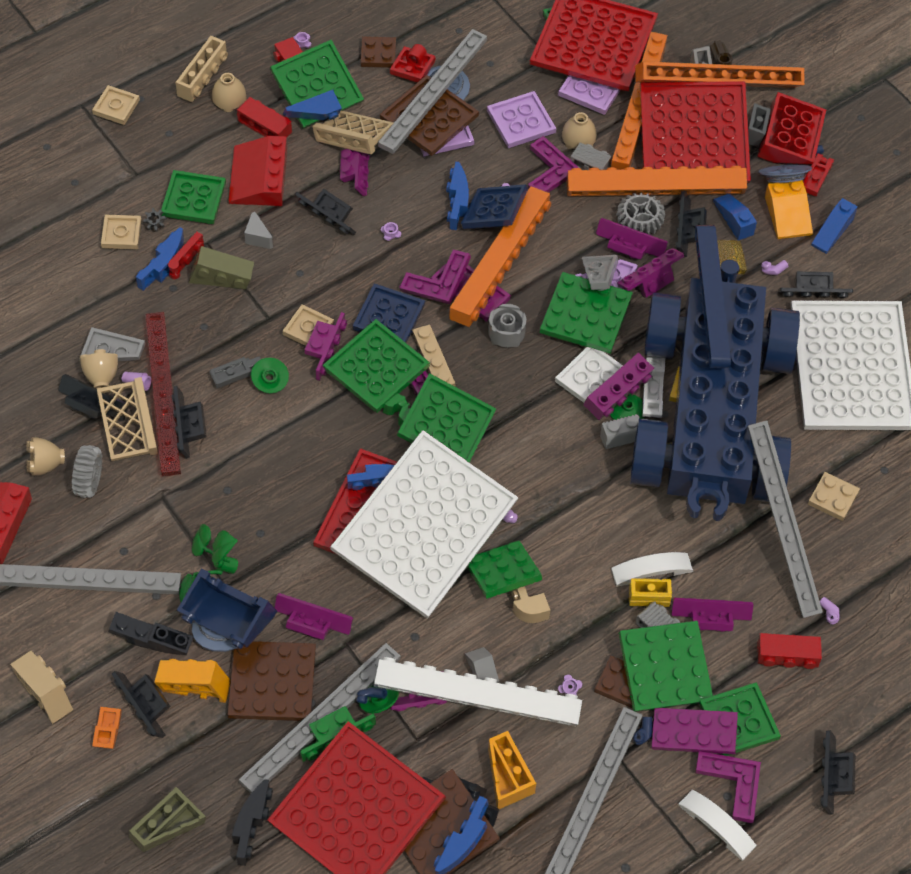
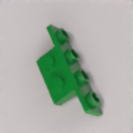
[300,706,376,762]

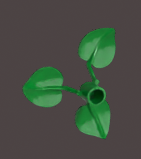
[179,524,238,602]

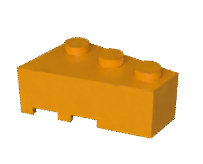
[154,659,231,703]
[488,731,536,809]

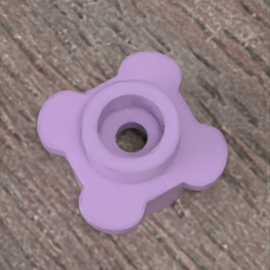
[293,32,311,48]
[381,222,401,241]
[558,675,582,695]

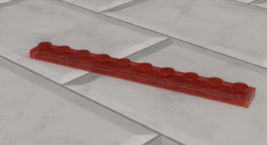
[146,312,181,476]

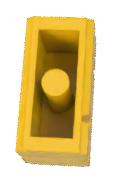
[629,578,672,607]

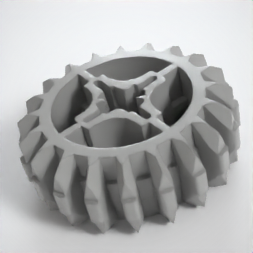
[616,192,665,235]
[72,445,103,498]

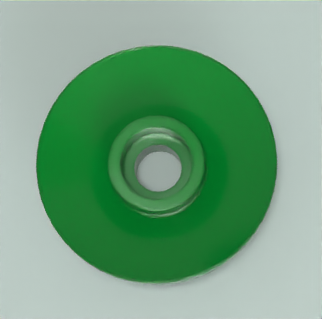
[251,357,289,394]
[610,394,646,420]
[360,685,399,714]

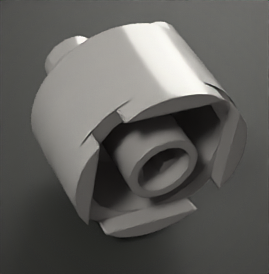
[488,304,527,347]

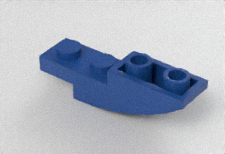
[446,162,469,230]
[136,227,184,291]
[347,464,395,490]
[434,796,489,874]

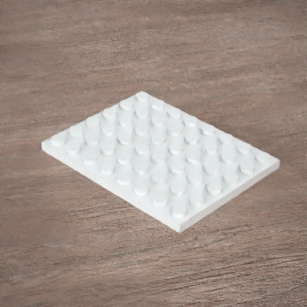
[791,301,911,430]
[330,431,518,619]

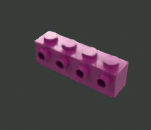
[583,352,654,420]

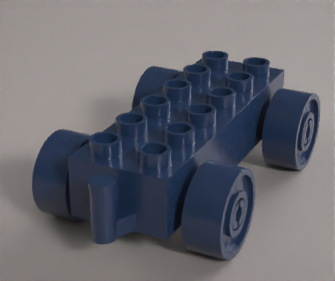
[630,260,800,521]

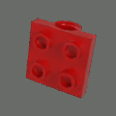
[390,44,436,83]

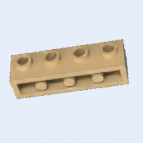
[176,36,228,102]

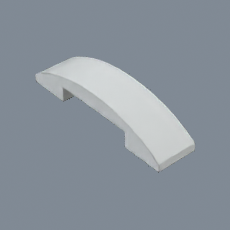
[643,356,665,418]
[611,552,693,587]
[678,790,756,861]

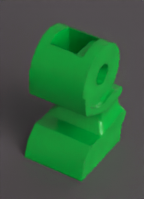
[383,393,411,427]

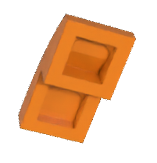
[92,707,122,749]

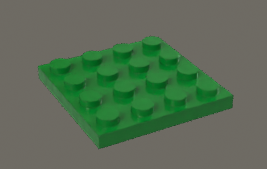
[270,40,364,129]
[540,272,633,354]
[323,319,430,413]
[396,373,496,462]
[618,621,713,712]

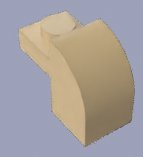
[512,586,550,623]

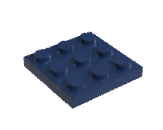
[461,184,528,229]
[353,283,425,343]

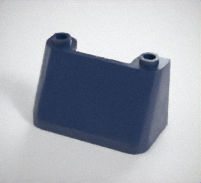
[177,568,277,649]

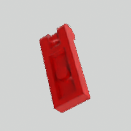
[803,153,835,197]
[168,232,204,279]

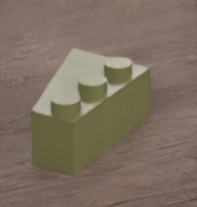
[189,246,254,289]
[129,787,206,852]

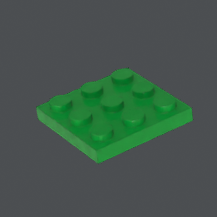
[161,170,226,224]
[467,540,542,599]
[699,682,781,756]

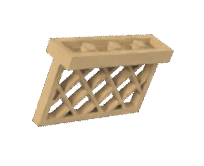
[312,111,394,154]
[97,377,158,461]

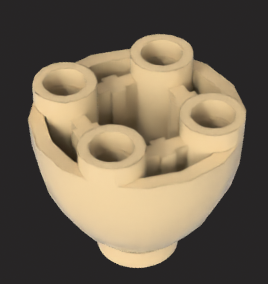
[212,73,247,112]
[562,112,597,149]
[80,349,118,389]
[26,437,65,476]

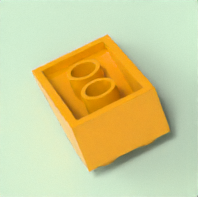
[765,180,813,239]

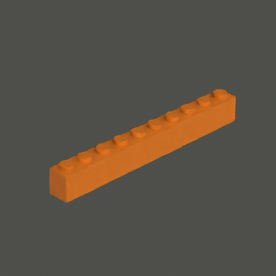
[611,32,668,170]
[635,62,804,88]
[567,166,747,196]
[450,186,551,327]

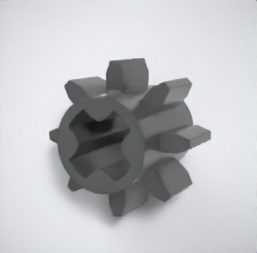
[143,208,167,231]

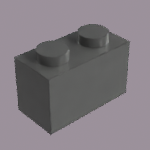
[747,103,771,147]

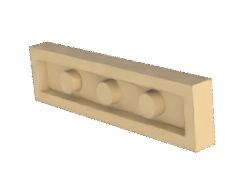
[412,325,455,386]

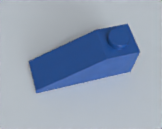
[283,90,342,120]
[713,194,757,241]
[811,198,858,254]

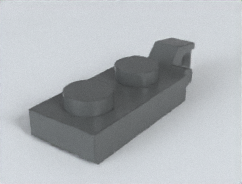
[209,356,261,388]

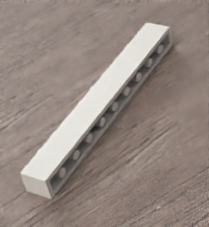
[374,657,582,727]

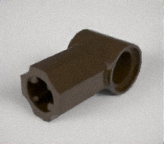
[710,40,733,65]

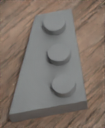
[582,255,618,291]
[79,327,146,361]

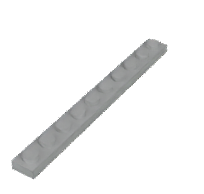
[378,29,487,154]
[747,421,823,618]
[0,564,182,595]
[239,643,401,793]
[545,707,643,874]

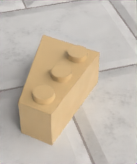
[10,651,73,724]

